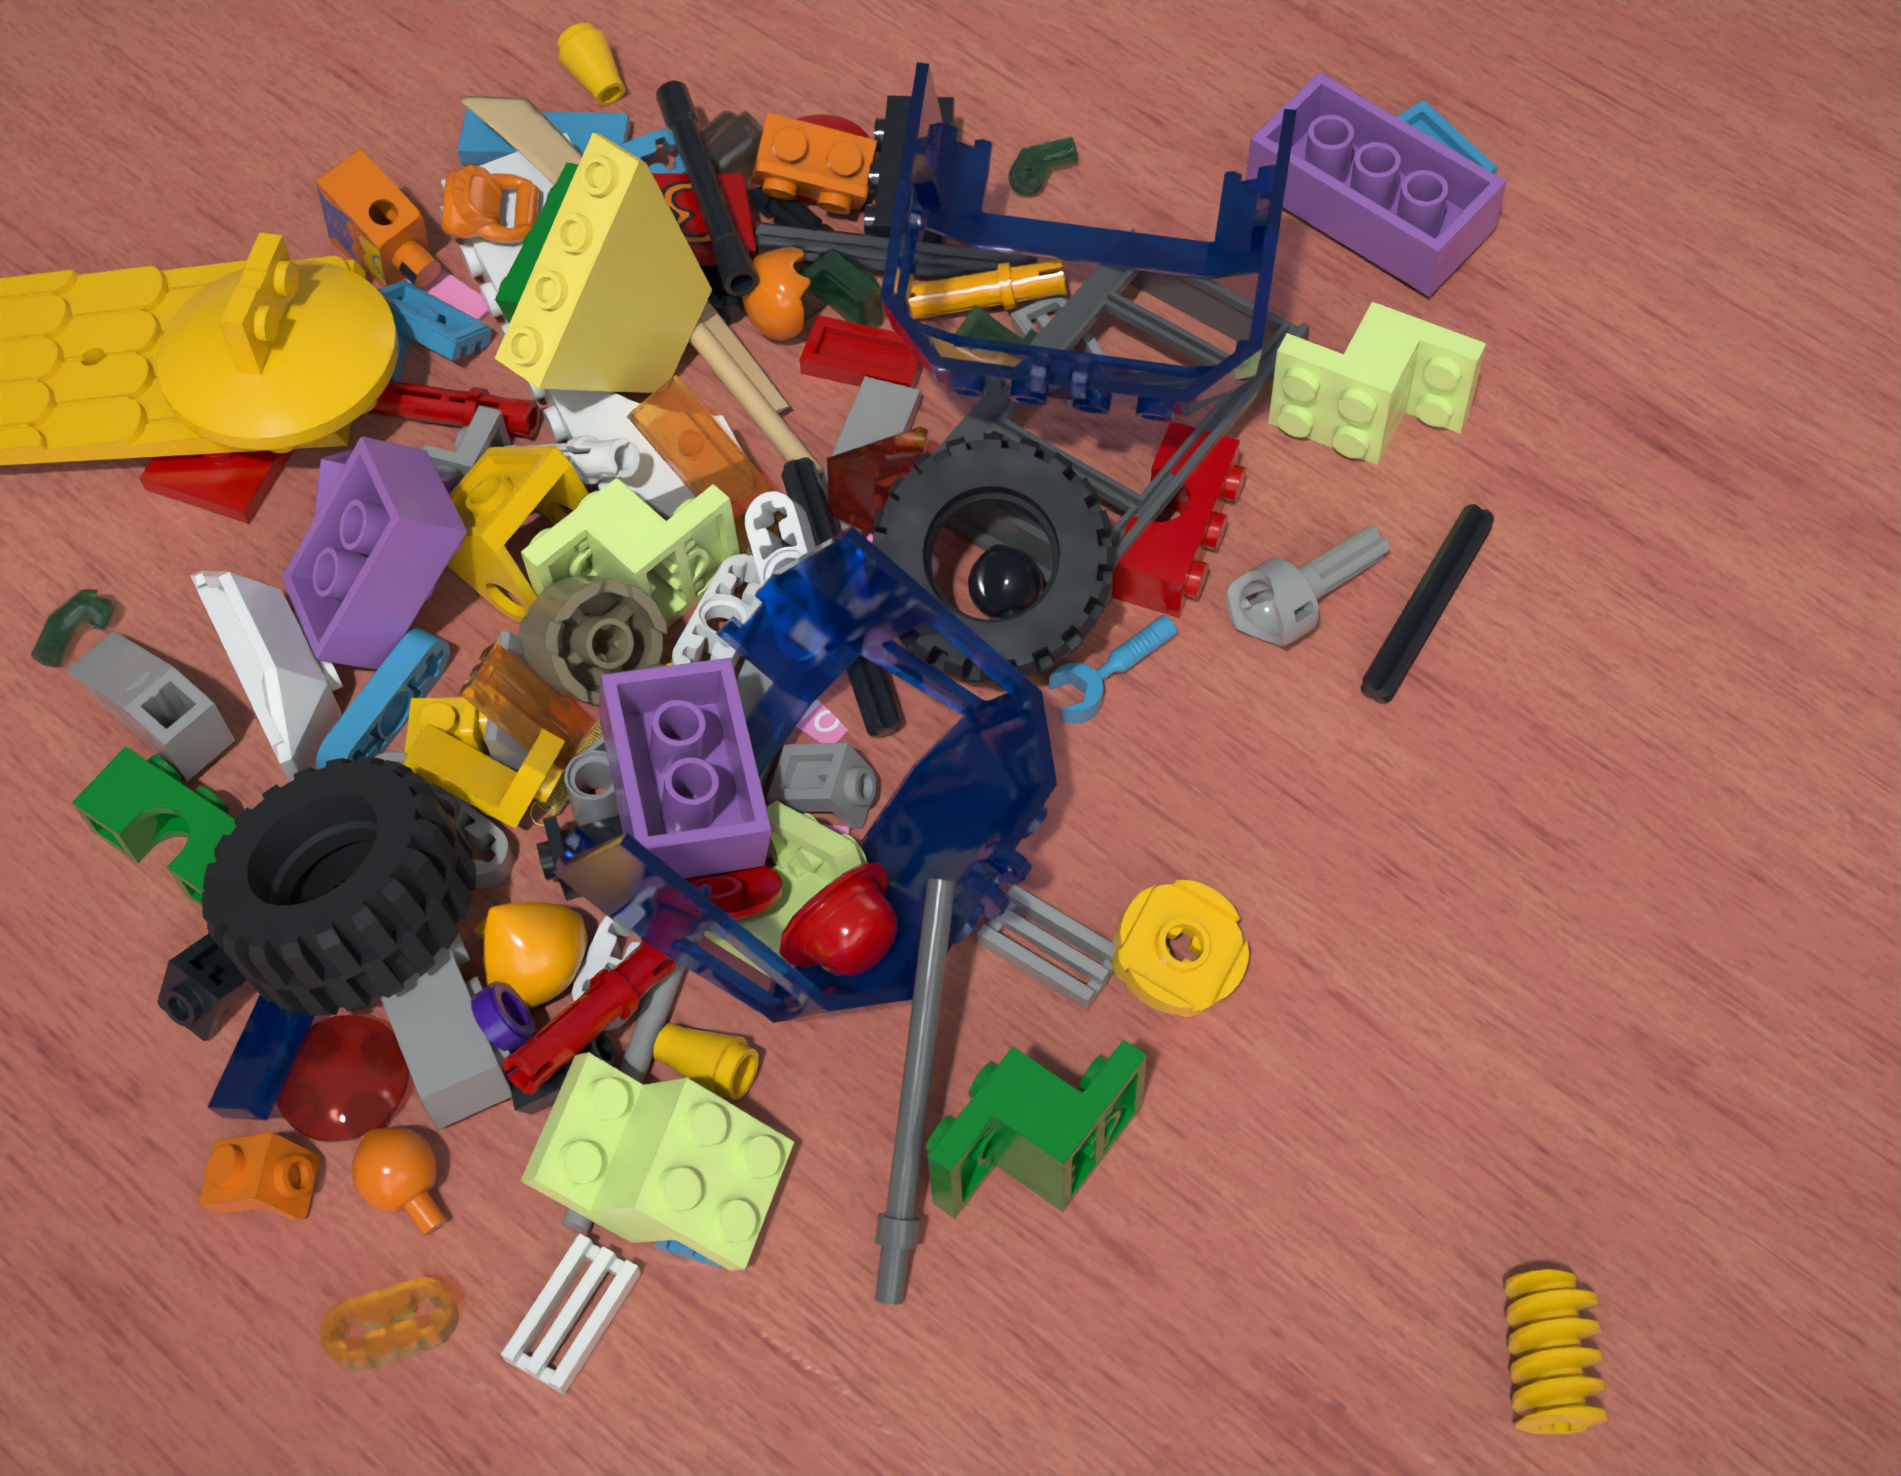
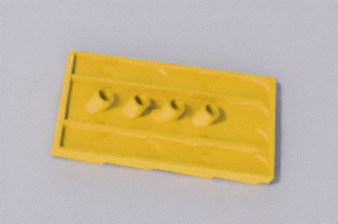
[0,256,366,466]

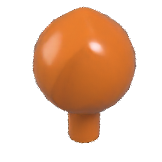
[351,1127,447,1236]

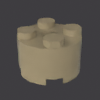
[518,575,667,706]

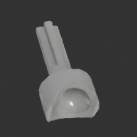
[1225,525,1390,647]

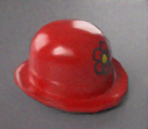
[779,862,898,976]

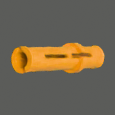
[890,258,1067,324]

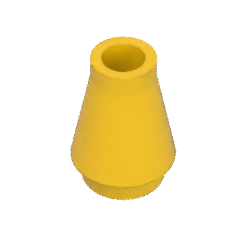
[557,22,626,106]
[653,1023,759,1100]

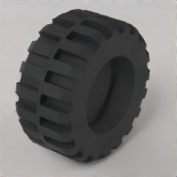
[869,433,1115,684]
[201,756,476,1016]

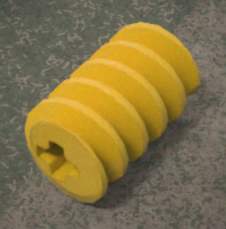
[1504,1269,1609,1435]

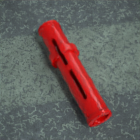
[365,381,540,438]
[503,937,676,1094]

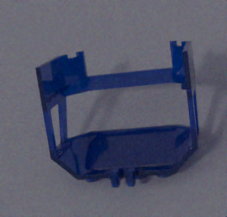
[880,62,1297,423]
[553,526,1057,1023]

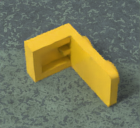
[402,724,565,829]

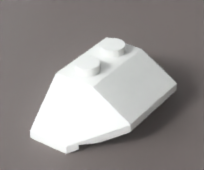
[190,570,343,782]

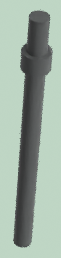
[875,878,956,1304]

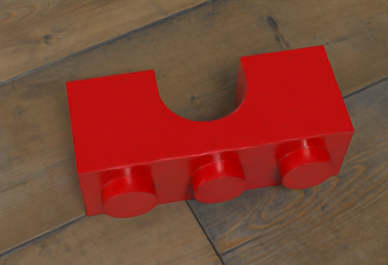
[1112,421,1246,618]

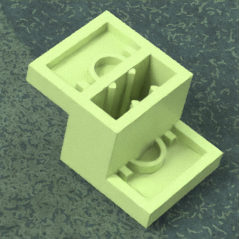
[1268,302,1487,465]
[521,478,740,628]
[521,1053,794,1271]

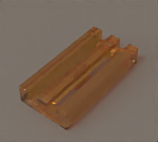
[459,642,591,769]

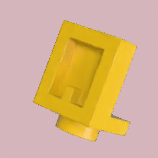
[404,680,489,755]

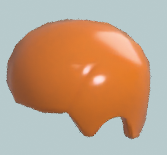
[742,246,810,341]

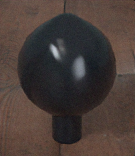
[968,544,1043,620]

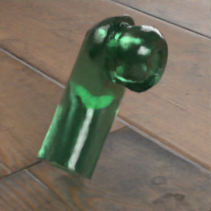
[1008,136,1078,196]
[31,588,115,668]

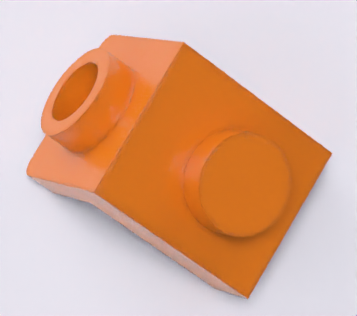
[198,1132,320,1221]

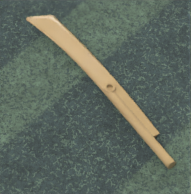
[460,95,825,480]

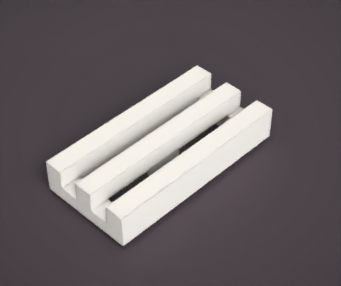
[501,1233,641,1395]

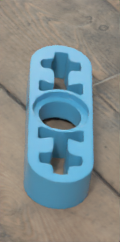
[316,628,450,770]

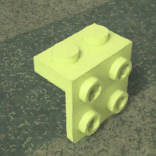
[702,801,867,977]

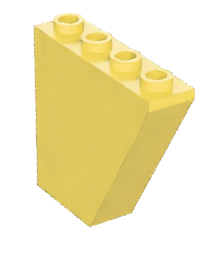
[495,133,712,393]

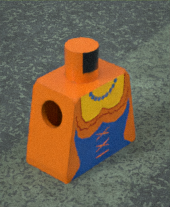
[316,148,441,288]

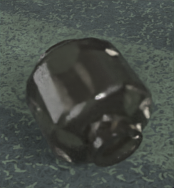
[701,110,763,188]

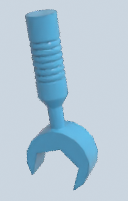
[1049,615,1177,724]

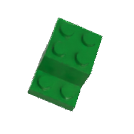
[926,1039,1147,1219]

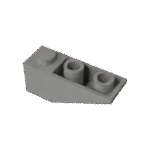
[66,631,235,782]

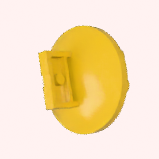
[157,232,399,453]

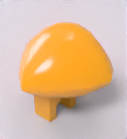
[473,902,588,1009]

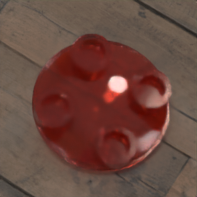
[274,1015,409,1142]

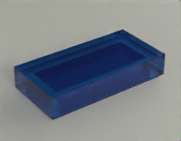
[207,995,315,1121]

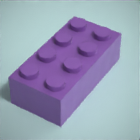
[1246,72,1507,297]

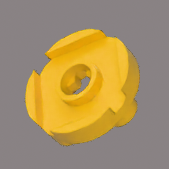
[1111,880,1249,1018]

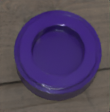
[471,981,534,1052]

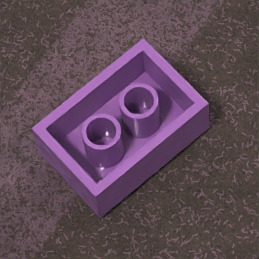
[281,436,467,670]
[598,658,771,886]

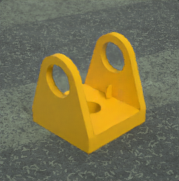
[447,446,589,623]

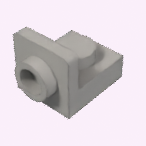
[422,405,511,483]
[766,742,877,828]

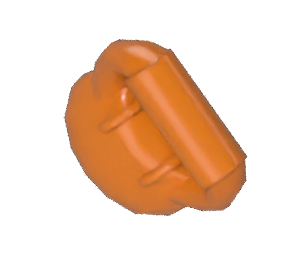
[442,164,540,244]

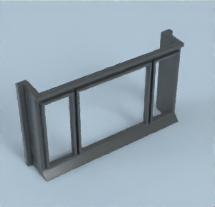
[932,228,1310,613]

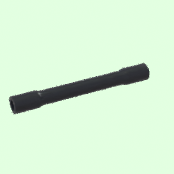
[656,80,759,296]

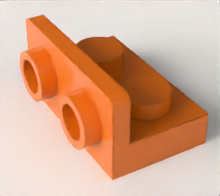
[751,112,877,214]

